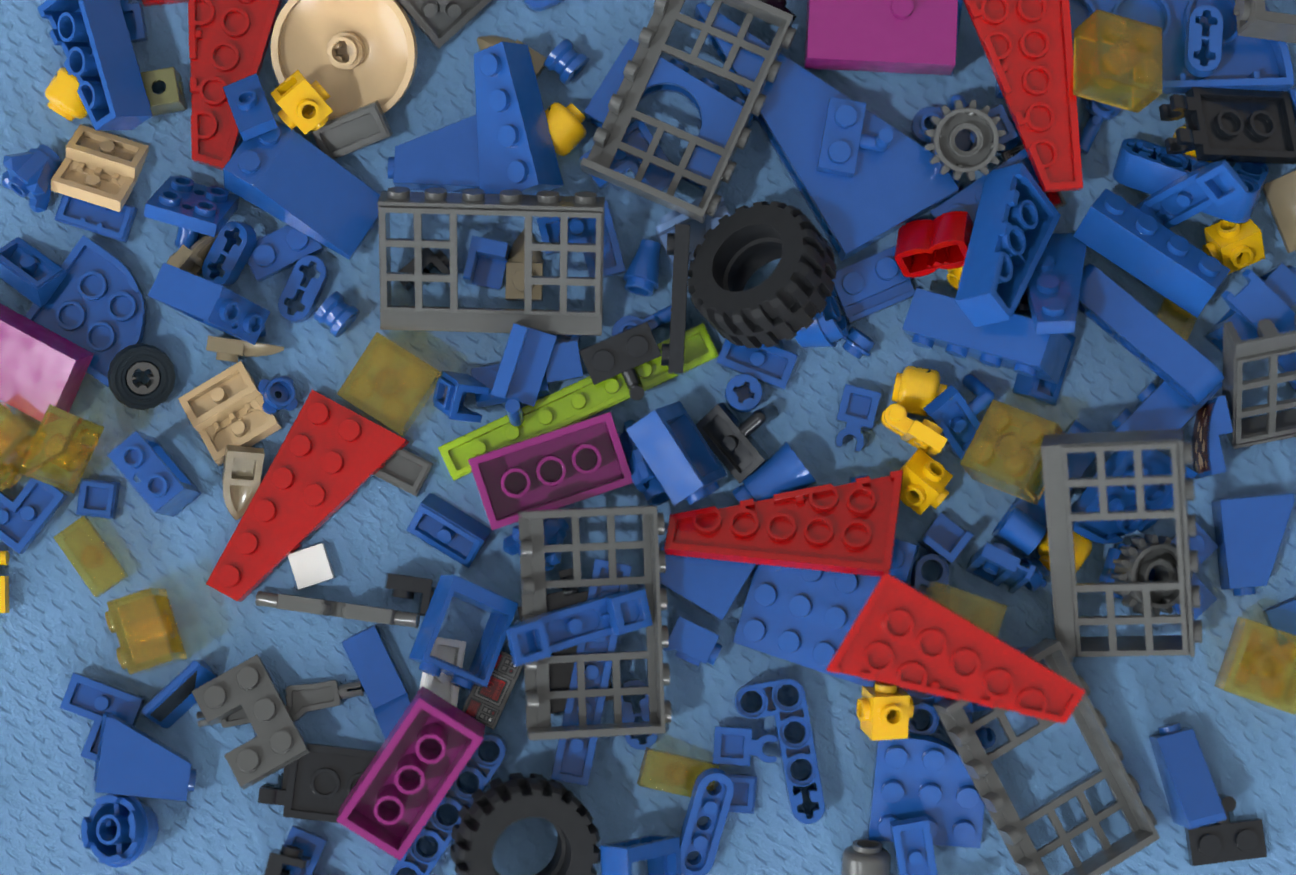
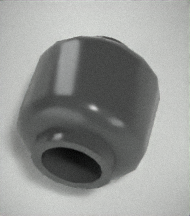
[841,839,891,875]

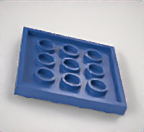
[733,538,919,688]

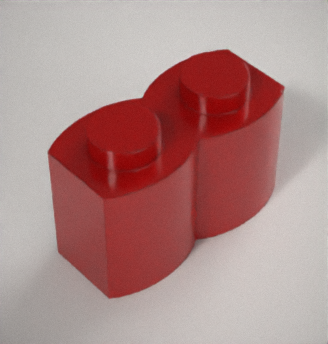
[894,211,974,277]

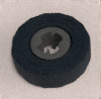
[107,343,176,410]

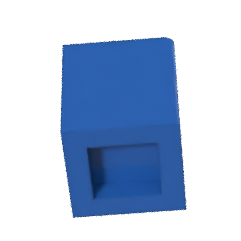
[463,235,510,290]
[917,513,974,564]

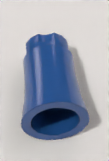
[732,441,817,502]

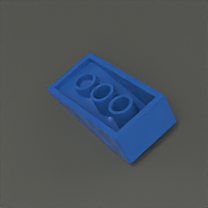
[223,120,380,260]

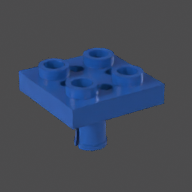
[144,176,240,248]

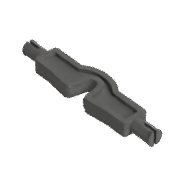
[256,591,420,629]
[196,680,364,728]

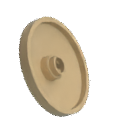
[271,0,417,121]

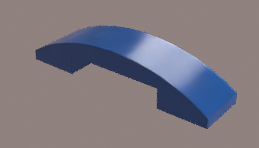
[1134,160,1248,229]
[506,588,653,666]

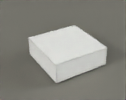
[288,543,335,590]

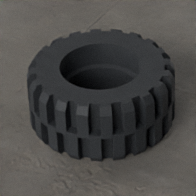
[688,201,836,348]
[450,772,600,875]

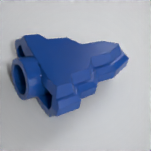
[619,419,670,506]

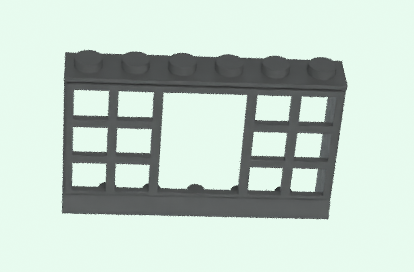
[580,0,797,224]
[378,186,605,336]
[1222,314,1296,449]
[1041,429,1203,657]
[518,505,671,741]
[933,638,1160,875]

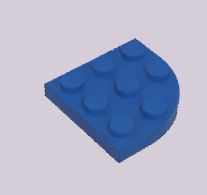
[25,235,146,387]
[1071,449,1198,544]
[868,733,984,848]

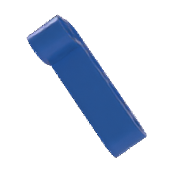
[1112,138,1269,223]
[991,419,1096,557]
[734,678,825,824]

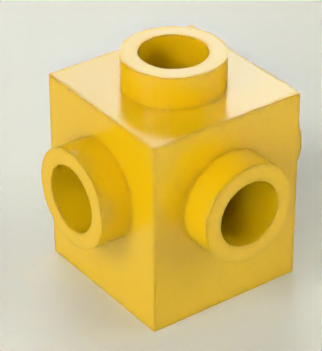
[270,70,333,135]
[1203,219,1265,274]
[899,448,953,515]
[856,681,914,741]

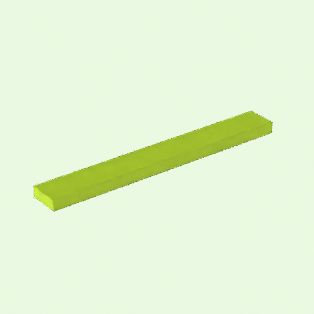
[438,323,719,481]

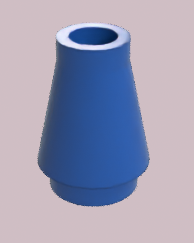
[623,239,662,297]

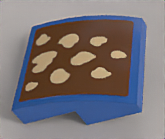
[1192,395,1233,479]

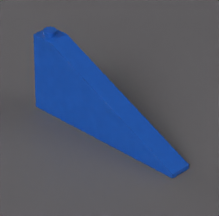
[694,2,959,261]

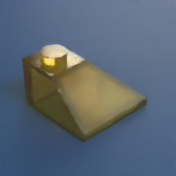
[18,404,104,494]

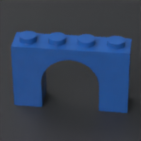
[584,38,755,192]

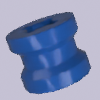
[543,39,589,85]
[314,291,360,338]
[725,374,762,413]

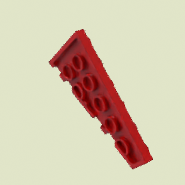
[188,0,282,170]
[963,0,1083,192]
[206,390,410,602]
[664,470,903,577]
[826,571,1086,724]

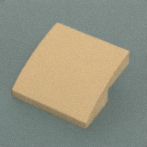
[51,124,149,212]
[178,361,282,466]

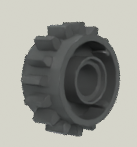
[924,100,1006,181]
[1111,534,1193,615]

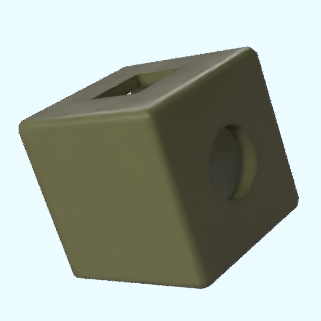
[140,67,187,116]

